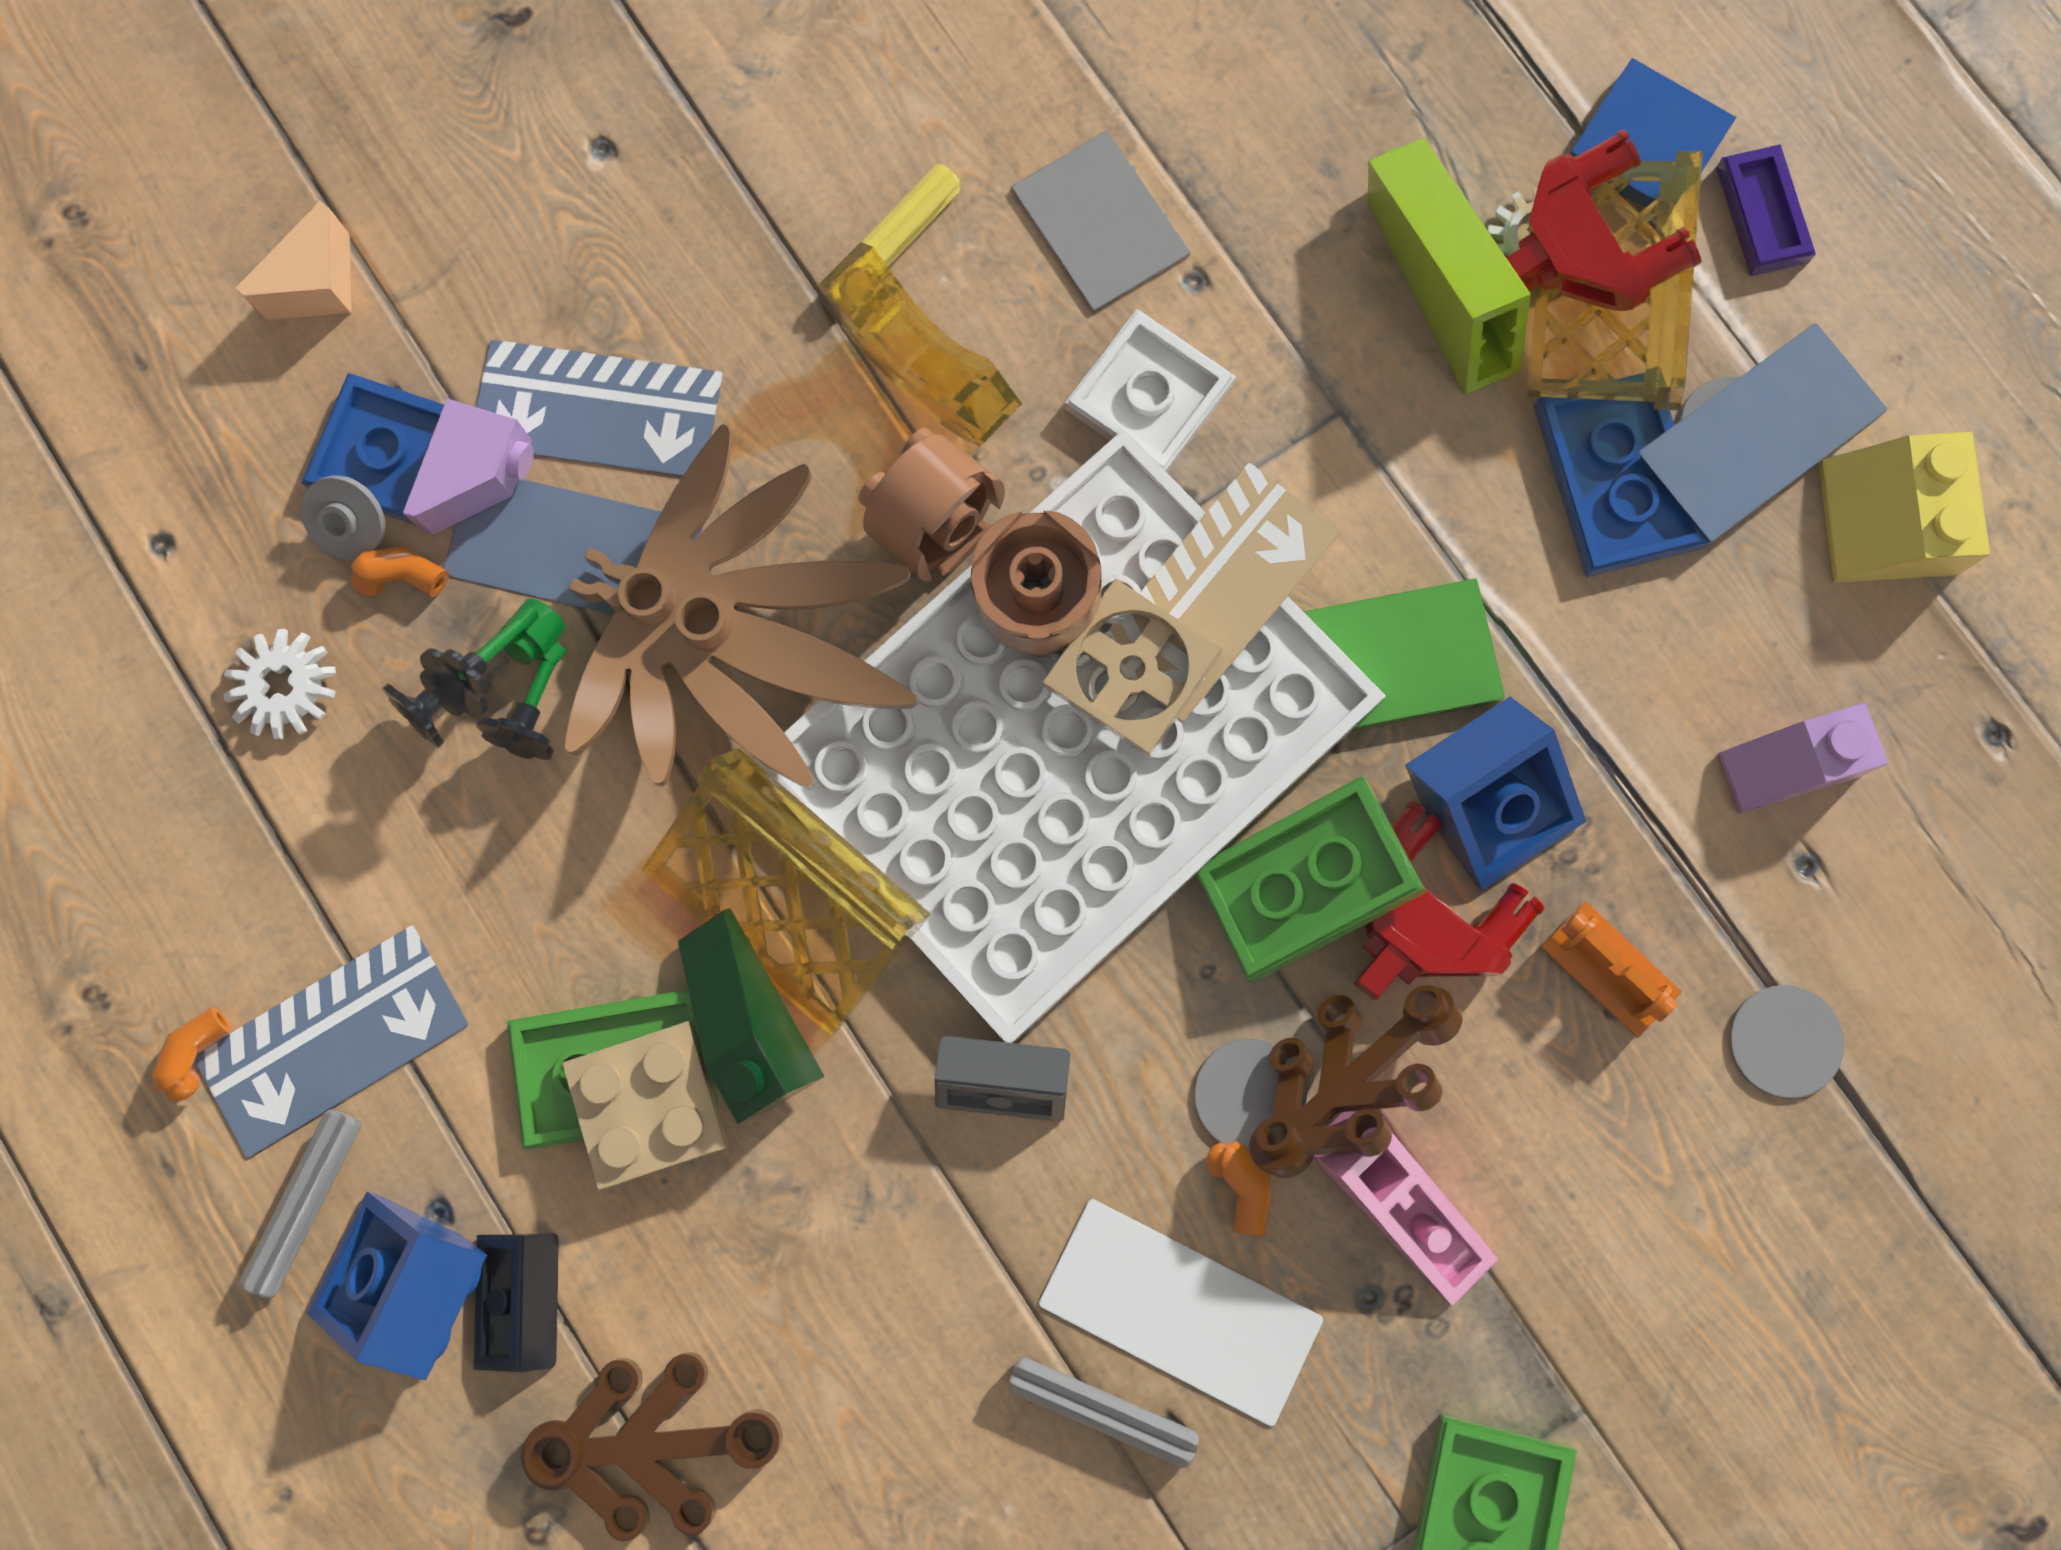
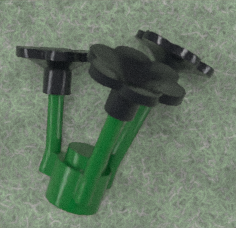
[382,598,566,760]

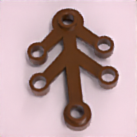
[1249,985,1463,1178]
[521,1352,783,1541]

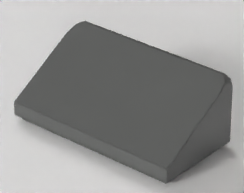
[934,1036,1071,1122]

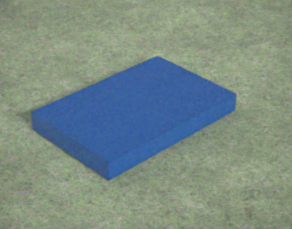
[1534,370,1712,577]

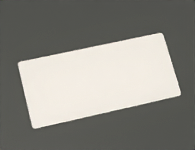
[1039,1199,1323,1426]

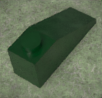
[678,908,825,1124]

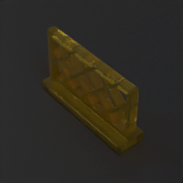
[1527,151,1703,411]
[641,748,931,1036]

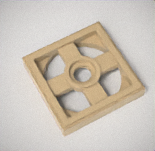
[1043,578,1222,757]

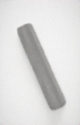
[240,1110,361,1298]
[1008,1357,1199,1468]

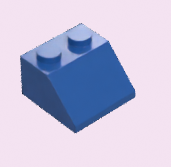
[1405,696,1586,891]
[306,1191,487,1381]

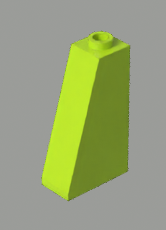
[1368,138,1531,395]

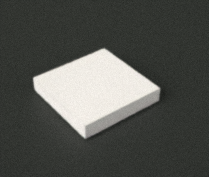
[1065,309,1236,473]

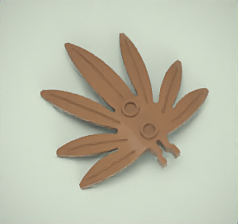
[564,424,918,789]

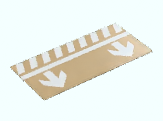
[1105,463,1340,721]

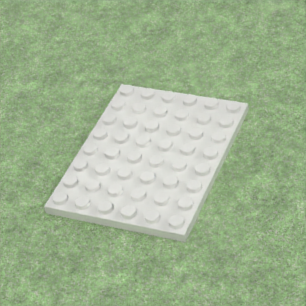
[751,429,1386,1043]

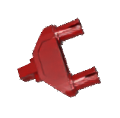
[1506,129,1702,311]
[1353,801,1545,1001]

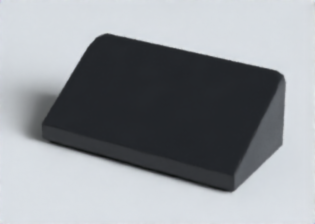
[473,1233,559,1372]

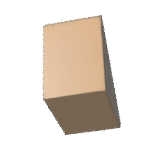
[235,201,351,320]

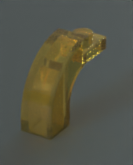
[817,242,1022,447]

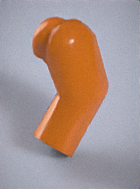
[350,546,449,597]
[151,1006,232,1102]
[1206,1141,1271,1236]

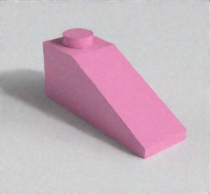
[1314,1111,1499,1306]

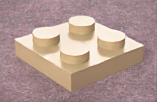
[562,1021,730,1190]

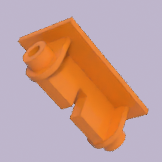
[1541,901,1682,1038]

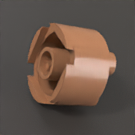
[858,428,1005,582]
[971,510,1102,657]

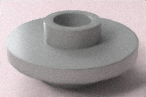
[301,475,385,560]

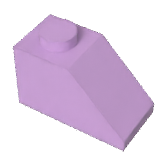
[403,399,534,535]
[1718,702,1889,814]

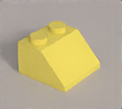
[1818,431,1990,583]

